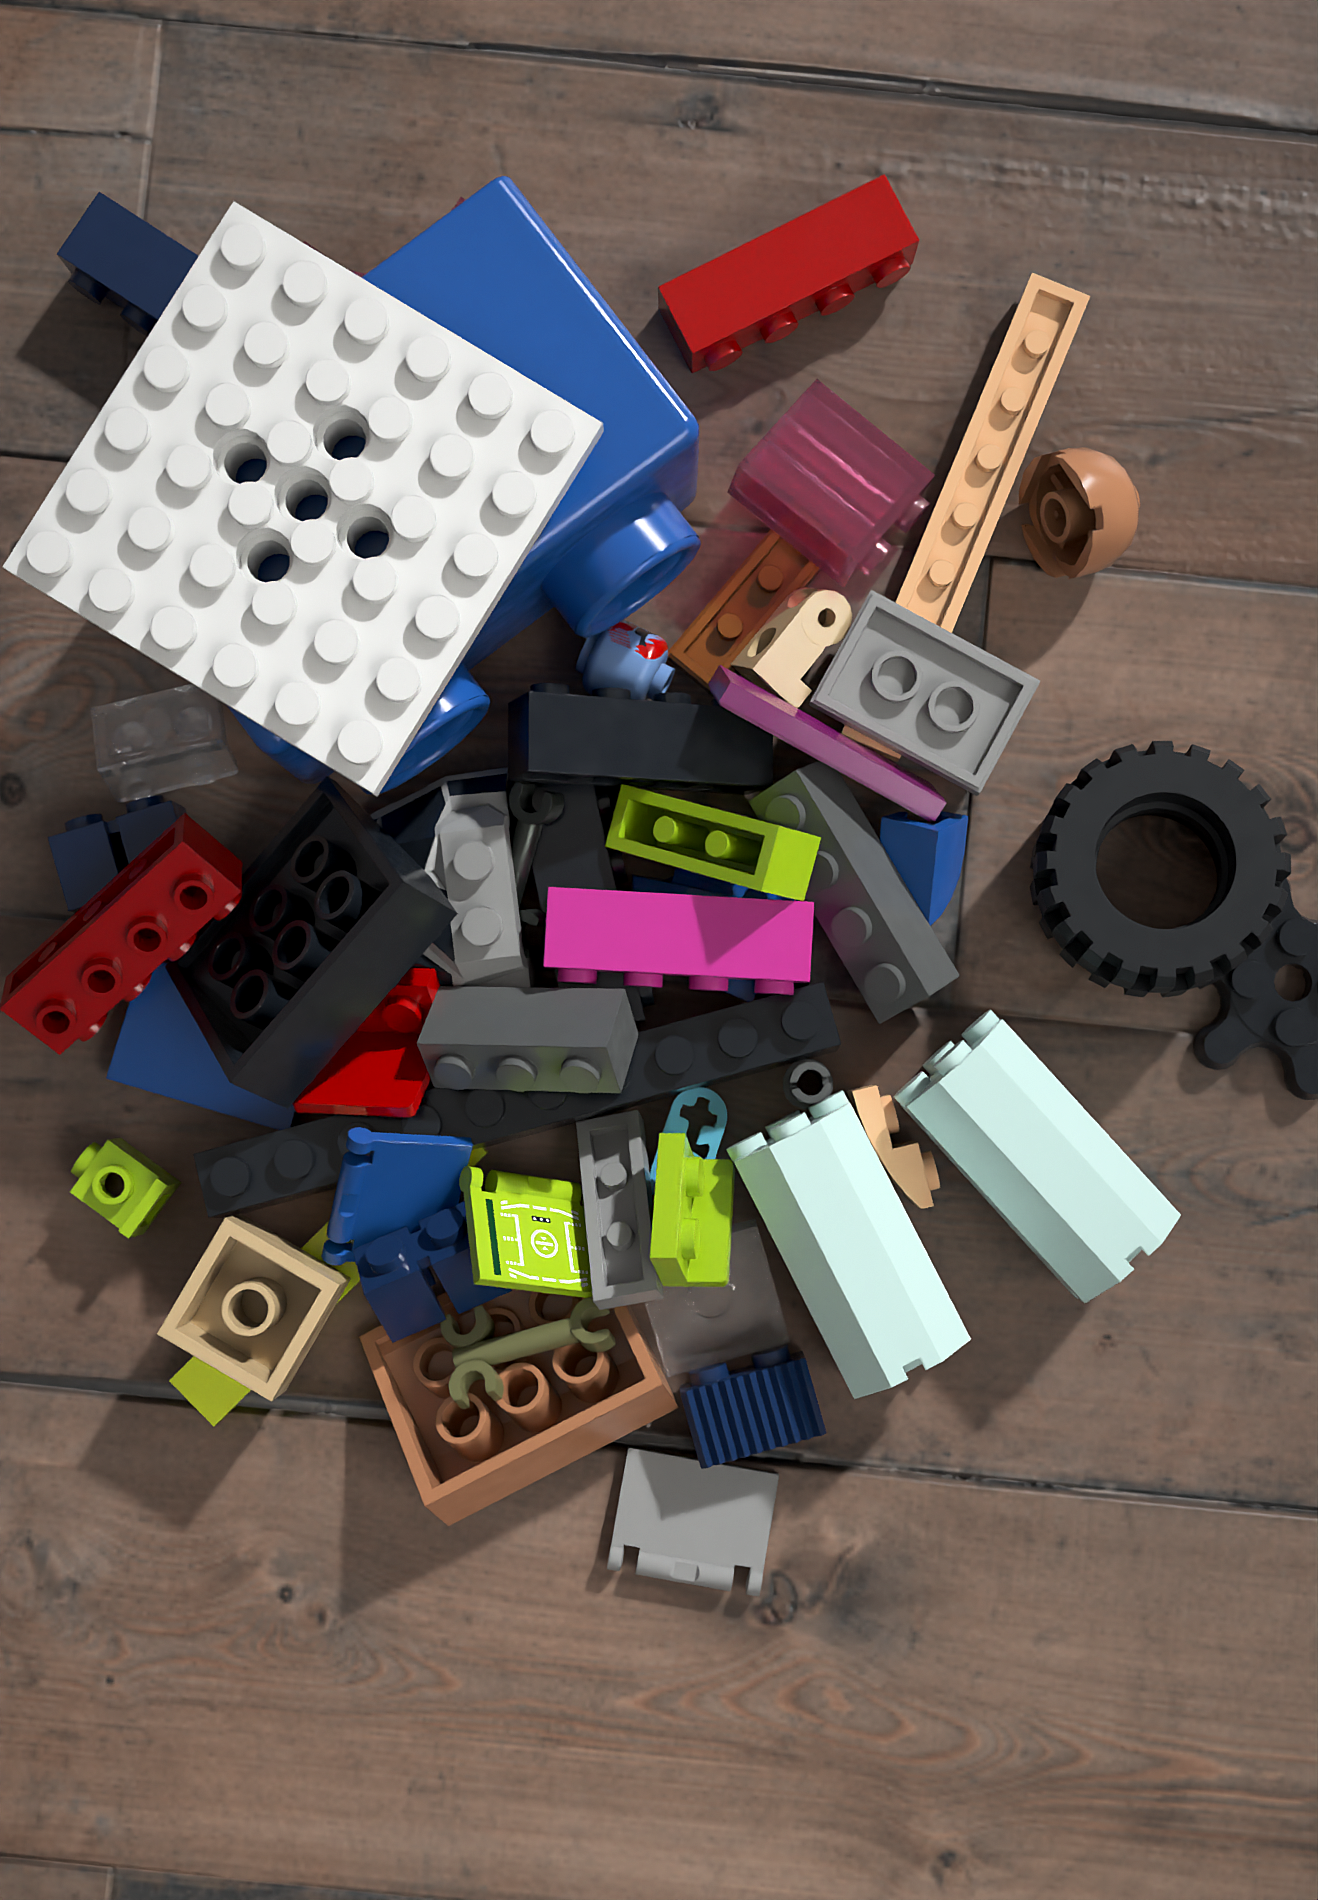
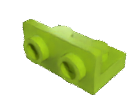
[650,1133,735,1287]

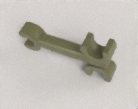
[440,1296,616,1409]

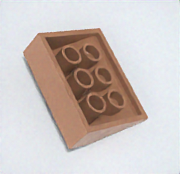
[359,1289,679,1526]

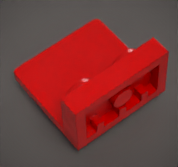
[292,968,440,1117]

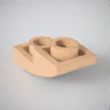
[847,1085,940,1209]

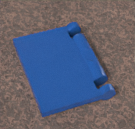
[322,1127,473,1266]

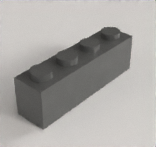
[748,761,960,1024]

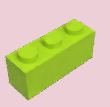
[605,784,821,901]

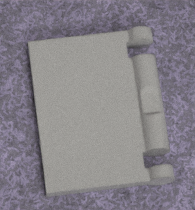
[607,1446,779,1597]

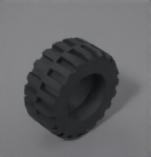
[1030,741,1291,998]

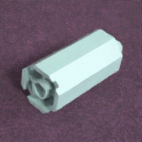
[894,1009,1181,1303]
[726,1090,971,1399]

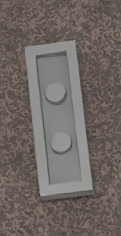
[576,1110,664,1310]

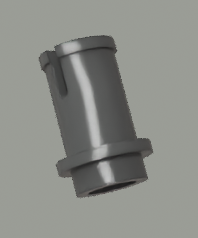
[783,1059,833,1109]

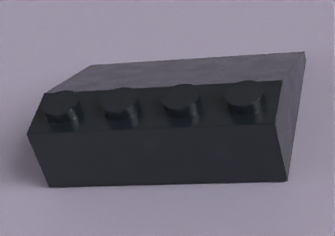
[165,776,458,1109]

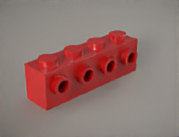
[0,813,242,1055]

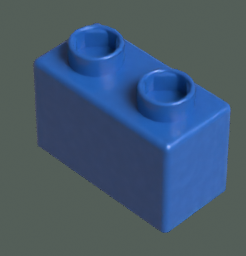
[226,176,701,794]

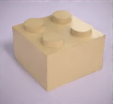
[157,1214,351,1402]

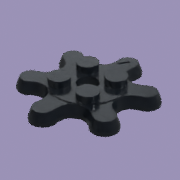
[1193,878,1318,1100]

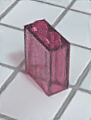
[727,379,935,588]

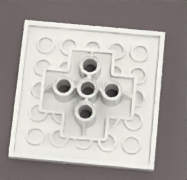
[2,201,604,797]

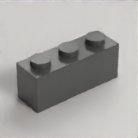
[417,986,639,1093]

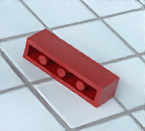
[658,174,920,374]

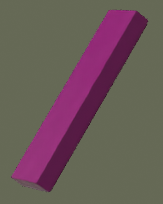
[708,665,947,821]

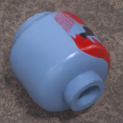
[576,620,675,700]

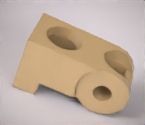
[731,587,852,708]

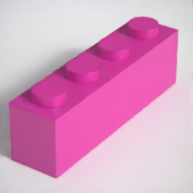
[544,887,814,995]

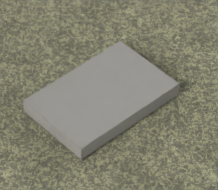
[809,590,1040,796]

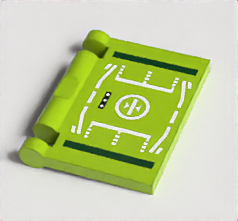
[459,1166,593,1298]

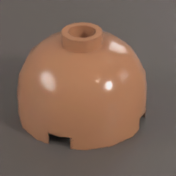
[1019,447,1140,579]

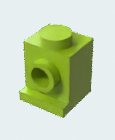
[70,1138,182,1239]

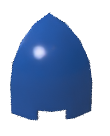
[880,811,969,926]

